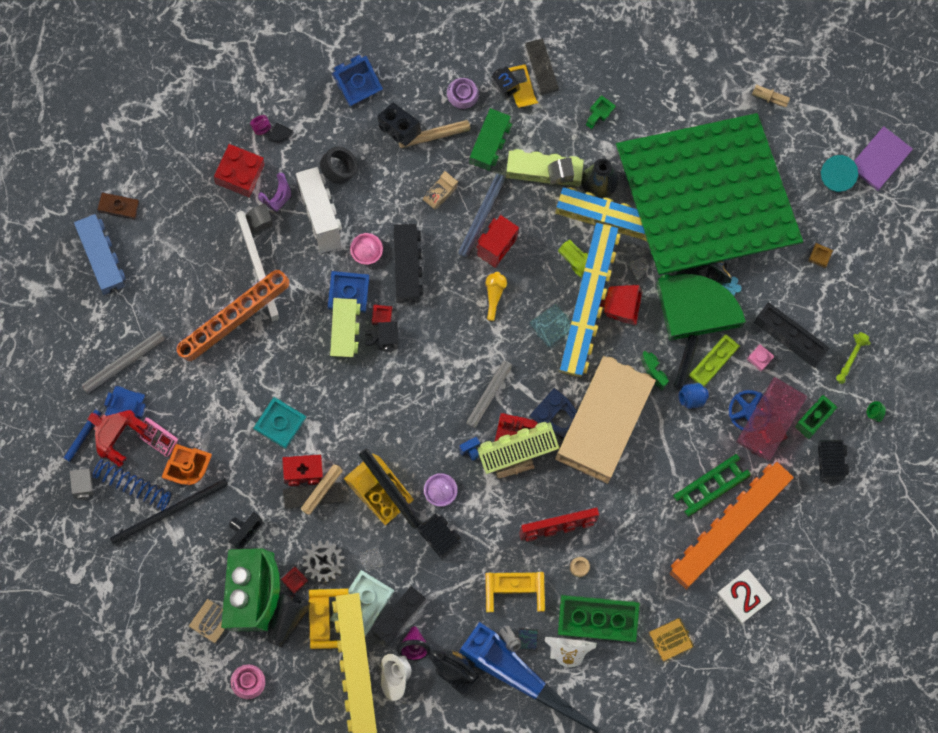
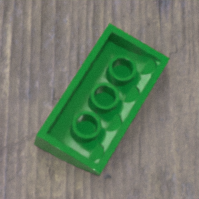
[558,594,640,642]

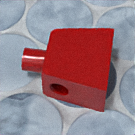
[599,285,643,325]

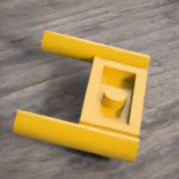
[485,572,545,613]
[309,589,349,649]

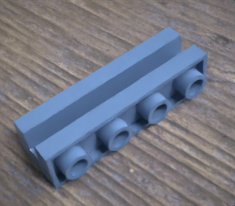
[74,214,126,295]

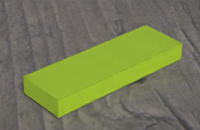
[688,334,740,387]

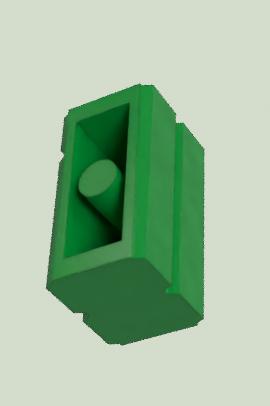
[795,395,837,439]

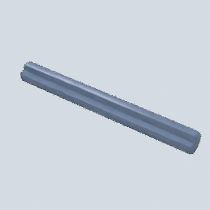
[459,173,505,257]

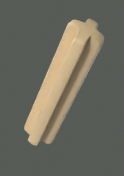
[301,464,342,515]

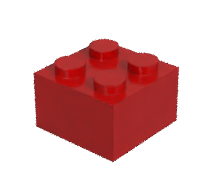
[214,144,265,198]
[477,215,519,268]

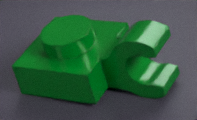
[586,95,616,129]

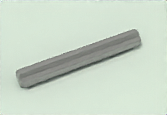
[467,360,512,428]

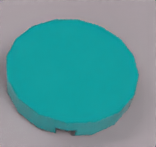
[821,155,858,192]

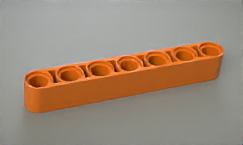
[177,270,289,361]

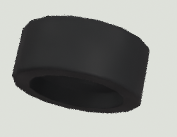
[320,146,358,184]

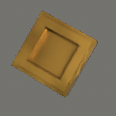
[808,243,833,268]

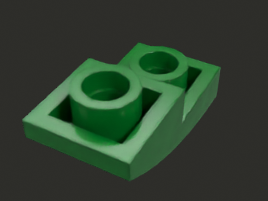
[641,351,669,391]

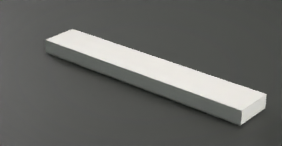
[237,211,279,322]

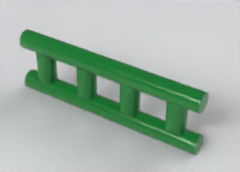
[673,454,751,517]

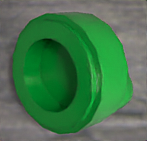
[866,401,886,422]

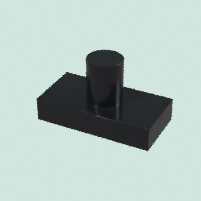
[229,512,264,549]

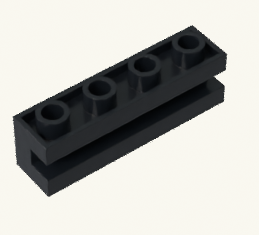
[394,224,423,303]
[754,302,830,368]

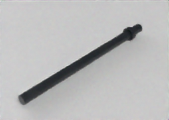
[110,478,228,545]

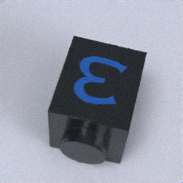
[491,66,520,100]

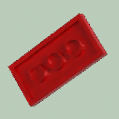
[519,507,599,542]

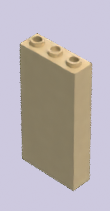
[555,356,656,484]

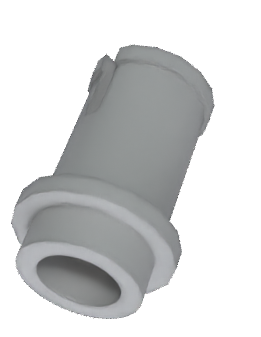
[499,626,521,652]

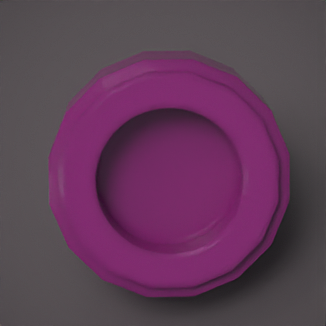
[250,115,271,135]

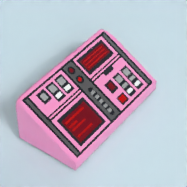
[137,417,178,457]

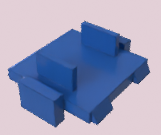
[104,386,146,419]

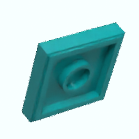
[253,397,307,450]

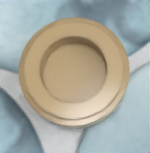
[570,557,590,577]

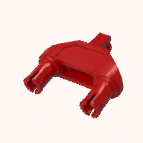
[87,410,148,468]

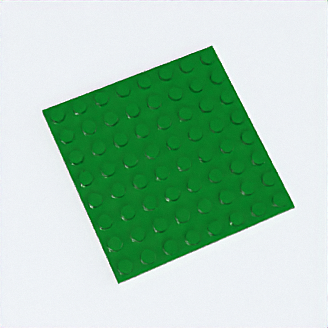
[616,113,803,275]

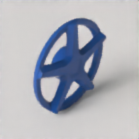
[729,390,772,432]

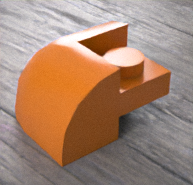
[161,444,212,486]

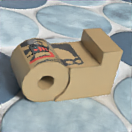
[423,171,458,210]

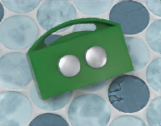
[221,548,280,632]

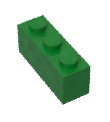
[469,108,512,171]

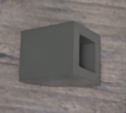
[548,158,574,184]
[245,204,273,234]

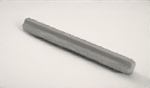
[82,331,164,393]

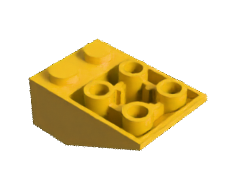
[344,453,414,525]

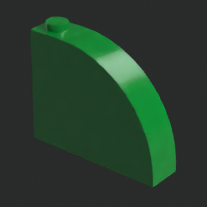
[656,274,746,341]

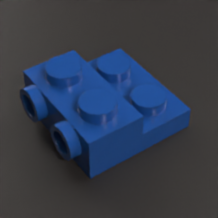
[331,54,383,106]

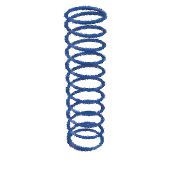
[93,459,171,511]

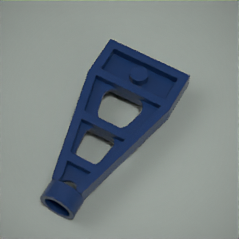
[529,388,577,439]

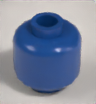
[679,383,709,409]

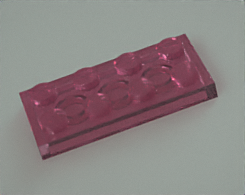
[736,377,807,461]

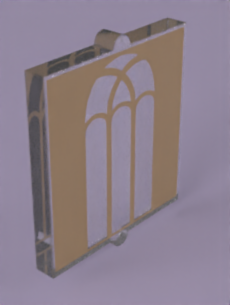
[188,598,226,644]

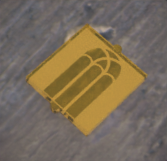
[649,617,694,661]

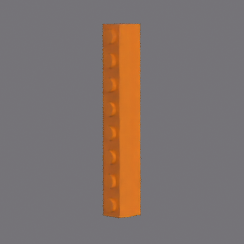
[669,462,794,590]

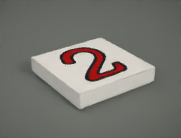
[717,569,772,624]

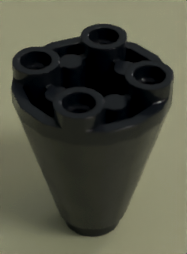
[581,158,618,199]
[268,590,311,647]

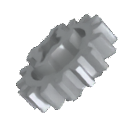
[302,540,345,584]

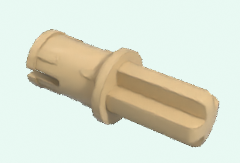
[752,84,790,107]
[495,458,534,478]

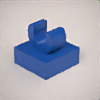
[459,437,480,461]

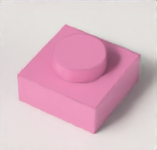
[747,344,774,372]

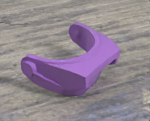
[258,173,291,212]

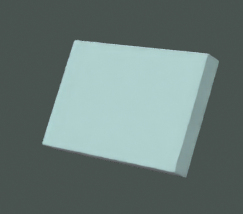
[330,570,394,637]

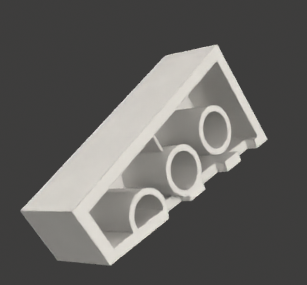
[296,167,342,254]

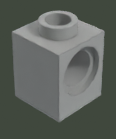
[70,468,94,500]

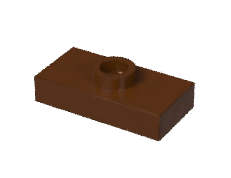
[97,192,139,220]

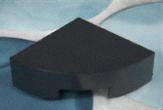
[268,123,294,142]

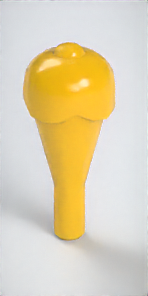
[485,272,507,321]

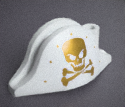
[545,637,597,667]

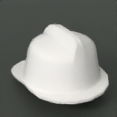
[381,654,412,701]

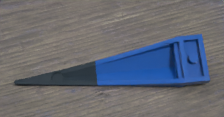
[459,622,599,733]

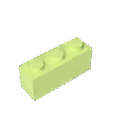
[330,298,360,357]

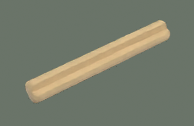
[398,120,470,148]

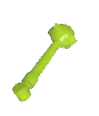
[836,332,871,384]

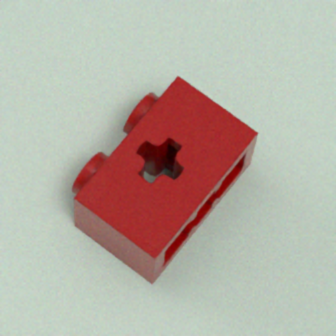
[282,454,323,486]

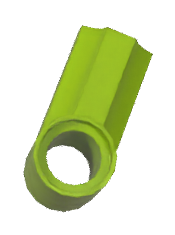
[558,239,588,278]

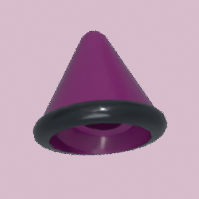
[397,626,431,660]

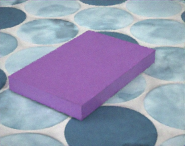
[854,126,913,191]

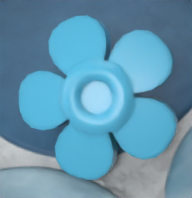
[722,277,741,296]

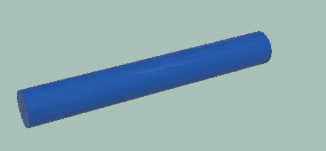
[63,409,102,462]

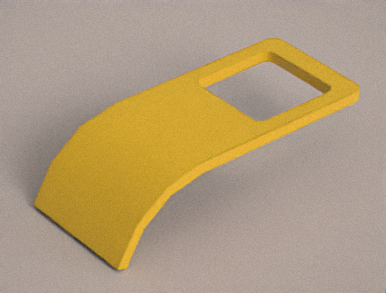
[508,64,538,108]

